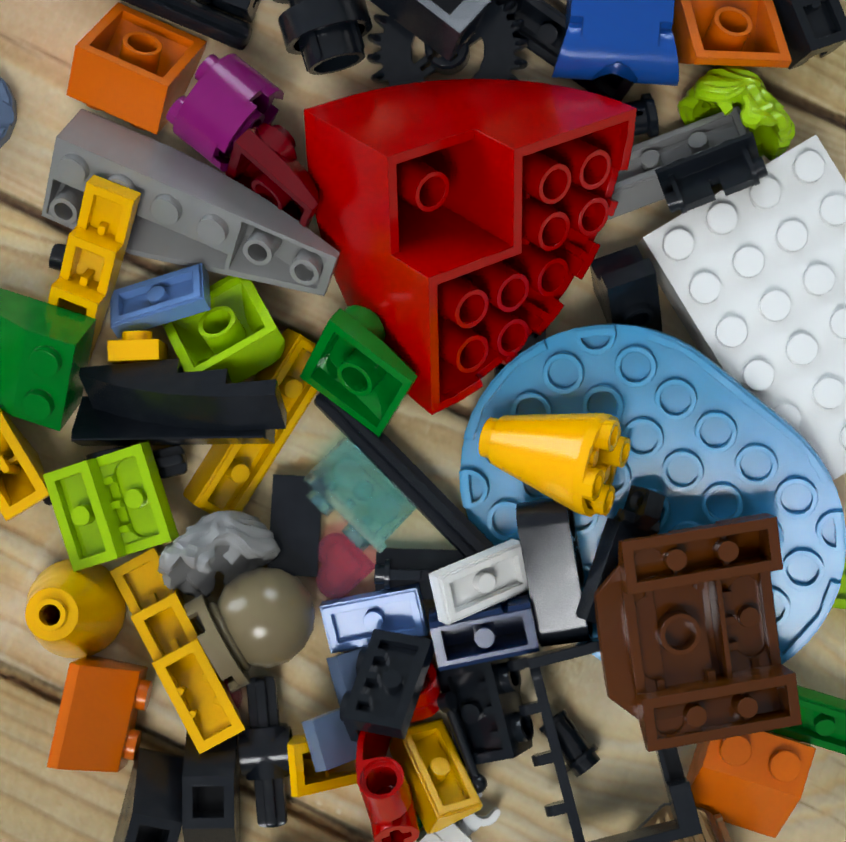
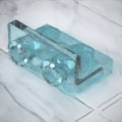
[302,437,416,554]

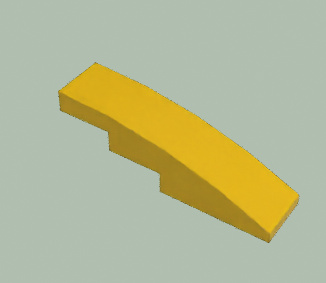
[47,175,141,364]
[109,547,246,754]

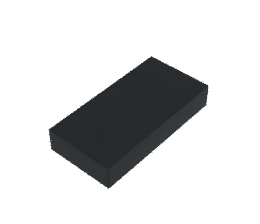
[268,474,324,577]

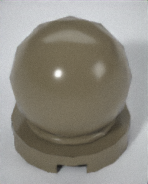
[184,567,315,693]

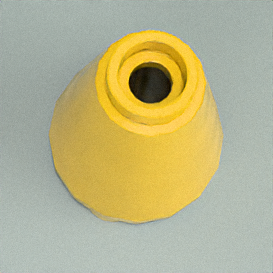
[479,413,631,517]

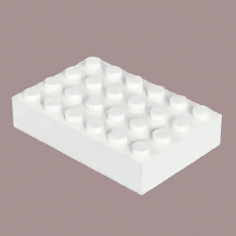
[637,135,846,480]

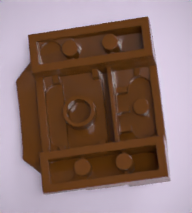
[594,513,802,752]

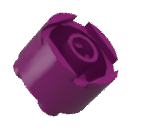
[166,53,284,172]

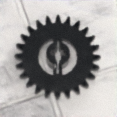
[367,0,529,87]

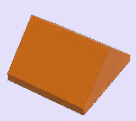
[671,0,792,68]

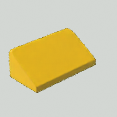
[389,719,483,834]

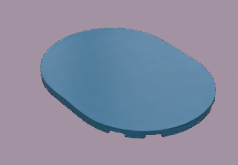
[459,323,846,664]

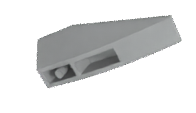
[41,109,340,296]

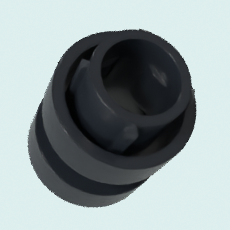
[273,0,373,75]

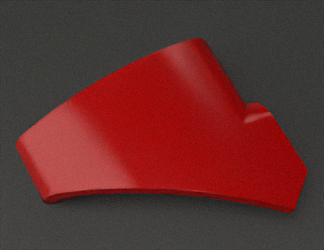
[356,663,441,842]

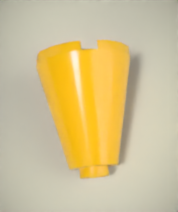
[25,559,127,659]

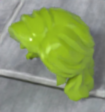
[677,66,795,161]

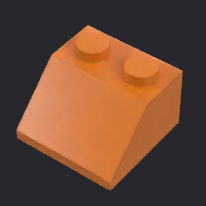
[66,2,207,135]
[47,655,153,772]
[686,731,816,838]

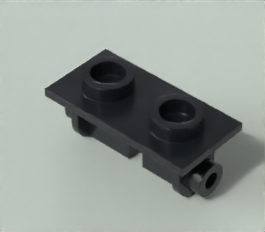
[655,132,768,214]
[374,548,465,600]

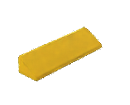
[183,328,318,514]

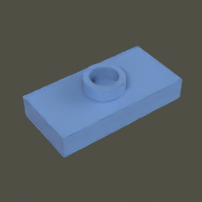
[110,263,211,338]
[319,583,430,654]

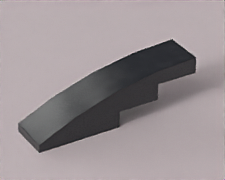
[79,358,287,431]

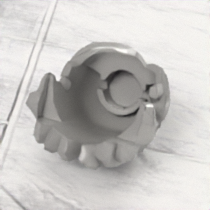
[157,510,281,598]

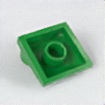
[300,305,418,437]

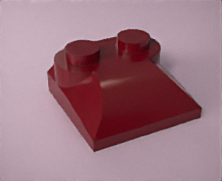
[226,123,319,228]

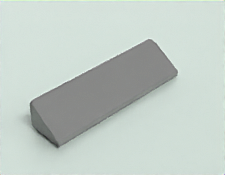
[607,106,750,220]

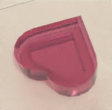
[316,532,375,599]

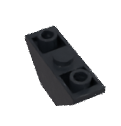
[182,732,240,842]
[113,747,184,842]

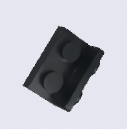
[340,629,435,742]
[436,657,534,767]

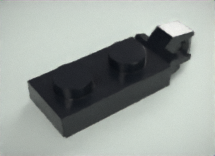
[575,485,665,624]

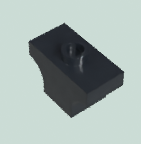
[590,245,663,332]

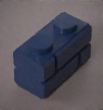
[429,591,540,671]

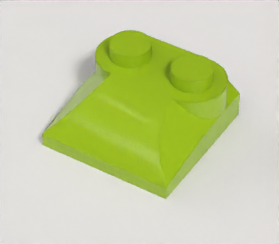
[162,276,285,383]

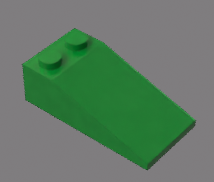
[0,288,96,431]

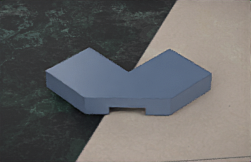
[302,648,362,772]

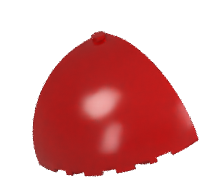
[304,79,637,415]

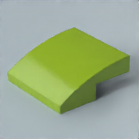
[43,441,179,572]

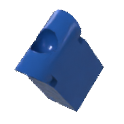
[551,0,679,86]

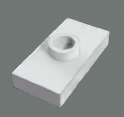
[428,539,528,625]

